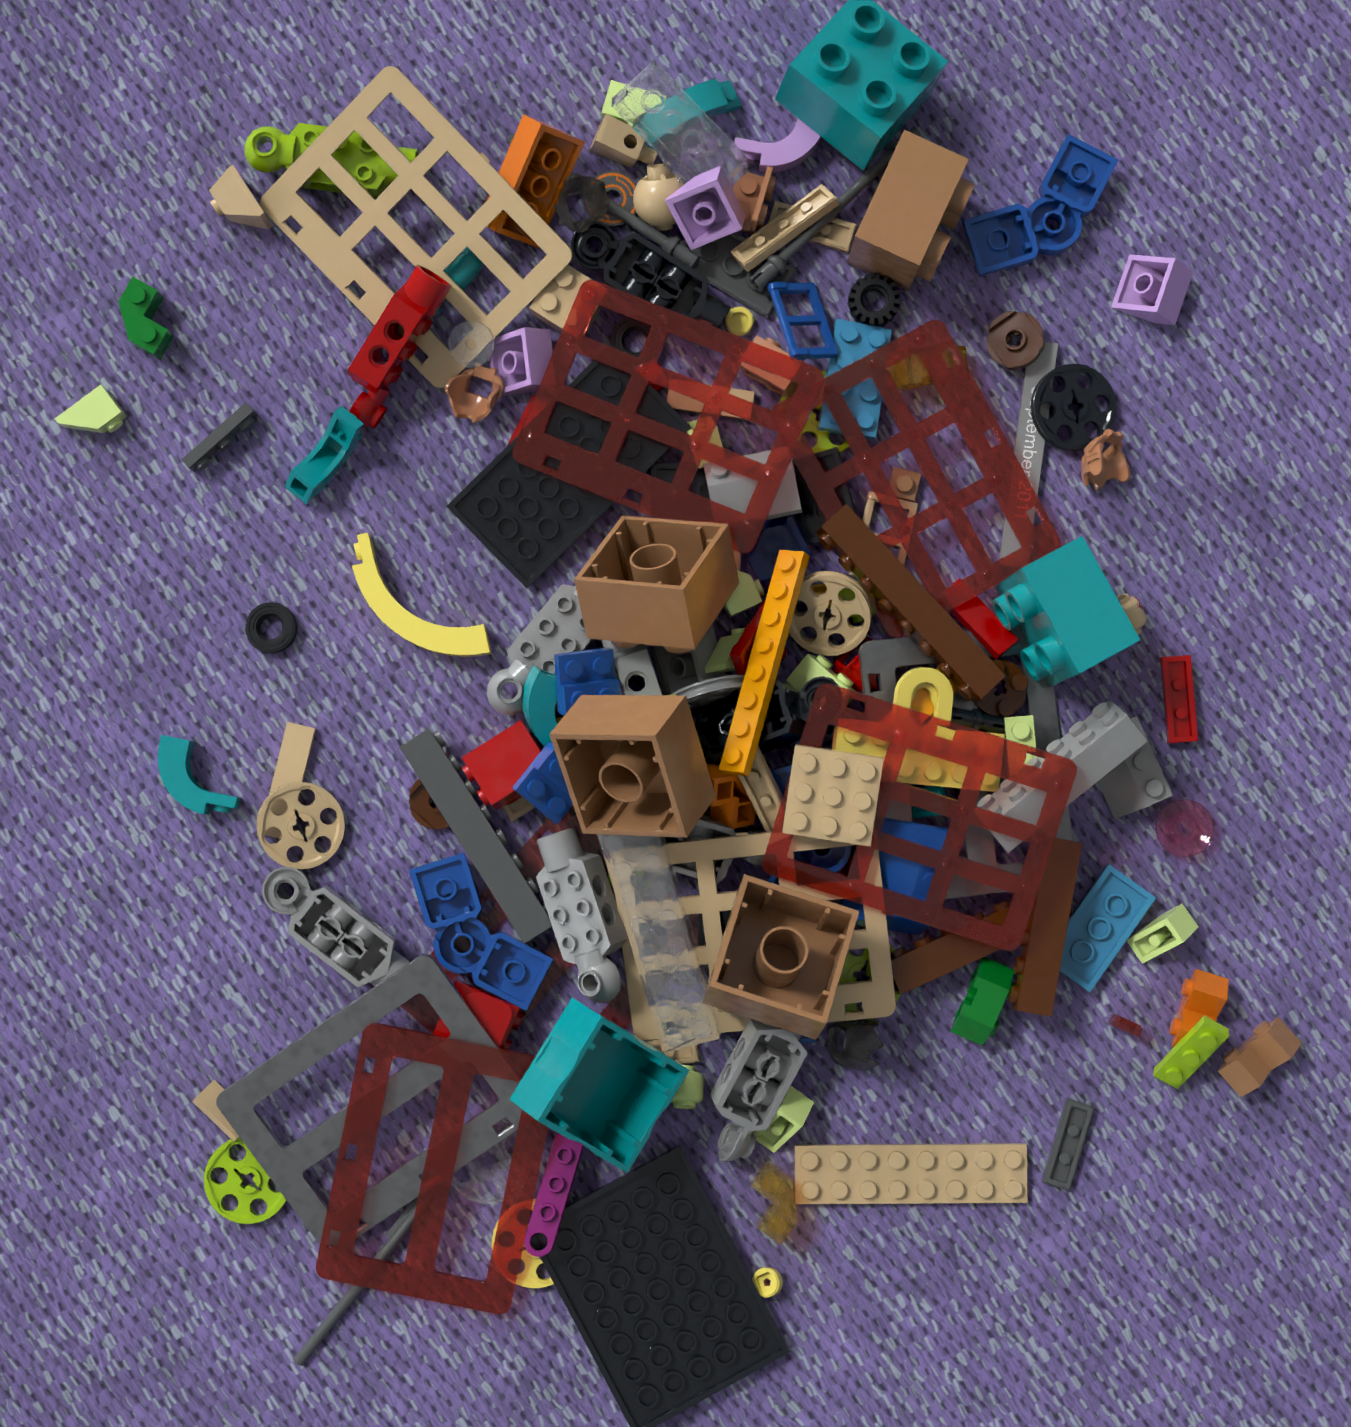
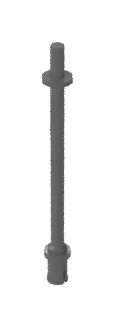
[749,127,921,292]
[506,134,701,269]

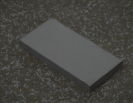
[681,232,797,319]

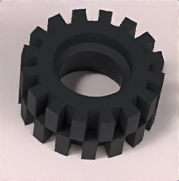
[847,273,901,327]

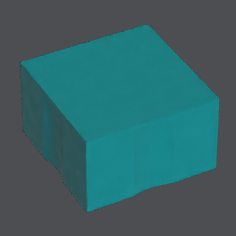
[509,997,690,1173]

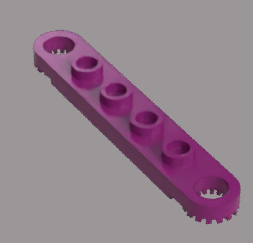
[524,1132,584,1258]

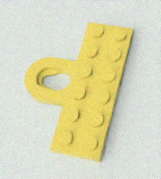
[832,667,1005,792]

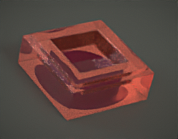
[1108,1013,1143,1037]

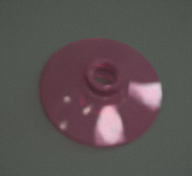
[1155,799,1214,857]

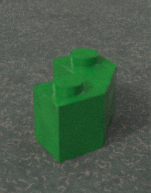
[118,277,174,360]
[951,957,1016,1046]

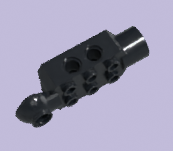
[571,222,731,342]
[694,676,843,764]

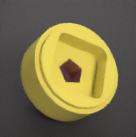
[752,1267,783,1298]

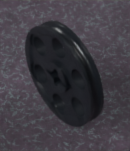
[1030,364,1117,451]

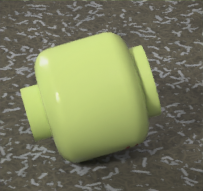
[671,1065,704,1109]

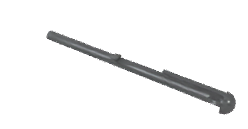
[293,1181,446,1366]

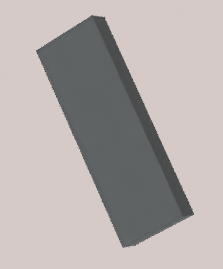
[1041,1098,1095,1191]

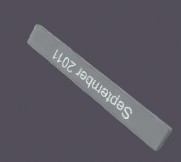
[998,342,1058,569]

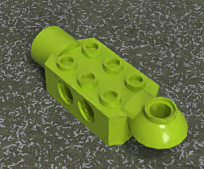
[244,123,419,197]

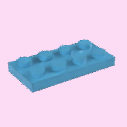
[818,318,892,441]
[1060,864,1156,992]

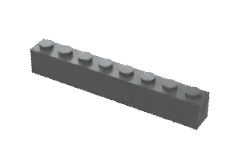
[400,728,552,944]

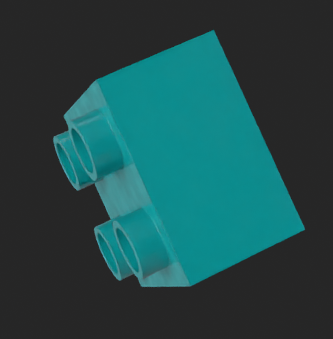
[775,0,949,171]
[992,535,1140,687]

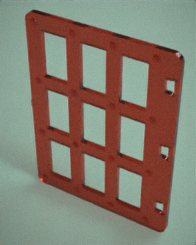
[513,280,824,554]
[770,320,1061,638]
[762,683,1077,951]

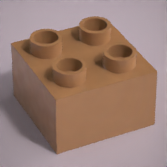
[847,130,976,291]
[574,515,739,654]
[549,695,716,837]
[702,874,859,1040]

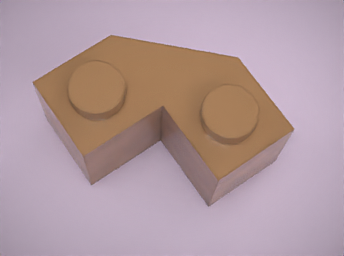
[1218,1017,1302,1097]

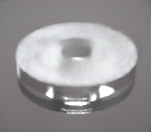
[448,321,495,368]

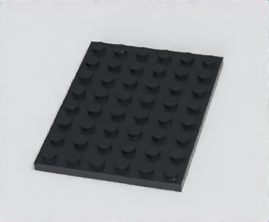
[526,1144,790,1427]

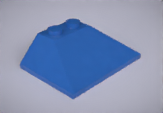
[840,816,950,935]

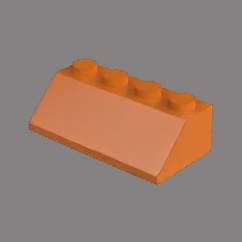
[487,114,585,248]

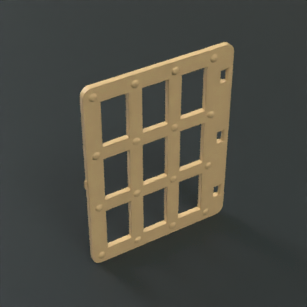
[260,66,573,388]
[611,827,896,1040]

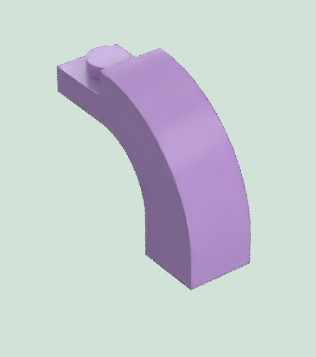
[733,118,822,173]

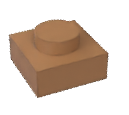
[886,467,921,502]

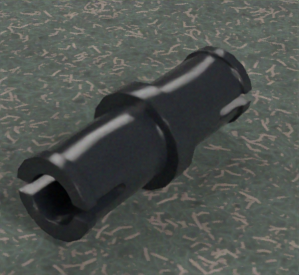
[951,706,1005,734]

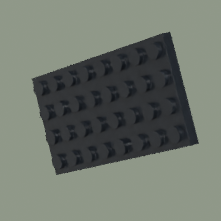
[446,344,691,589]

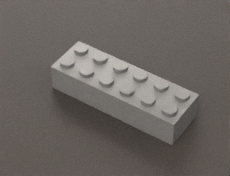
[973,700,1147,853]

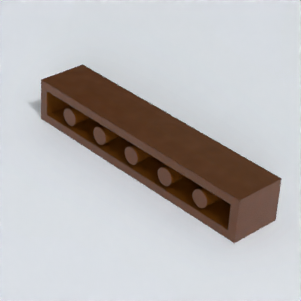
[1009,836,1082,1017]
[890,888,1033,994]

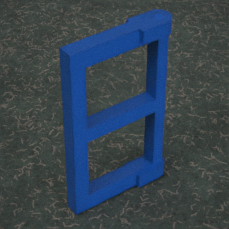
[767,282,838,361]

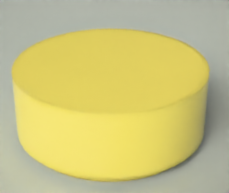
[725,307,754,336]

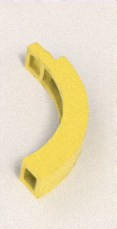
[352,533,492,657]

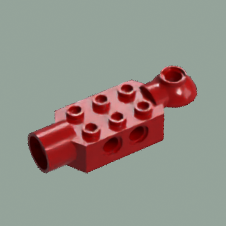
[347,265,452,429]

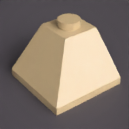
[209,165,273,229]

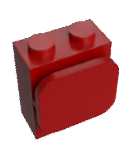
[462,720,541,810]
[433,979,524,1056]

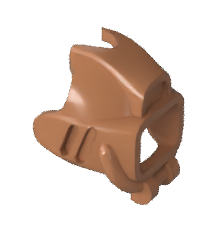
[445,363,504,423]
[1081,429,1131,490]

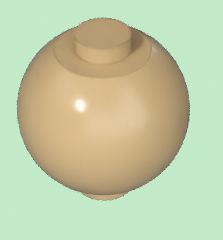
[633,163,686,231]

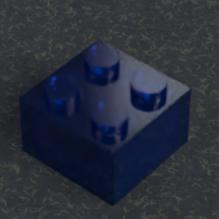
[733,515,812,584]

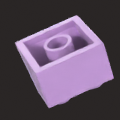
[665,166,746,250]
[1111,254,1193,325]
[488,327,557,396]

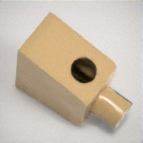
[589,114,658,168]

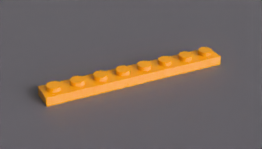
[719,550,809,777]

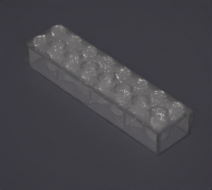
[597,834,722,1053]

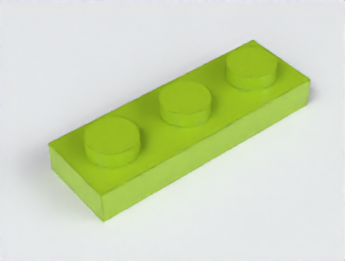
[1153,1015,1229,1089]

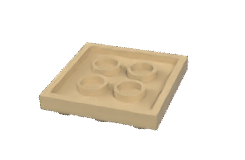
[782,744,884,847]

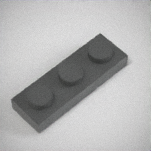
[181,403,258,472]

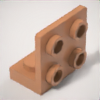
[733,166,777,235]

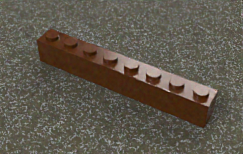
[816,504,1006,703]

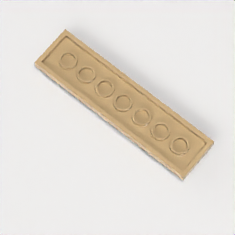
[794,1143,1028,1204]

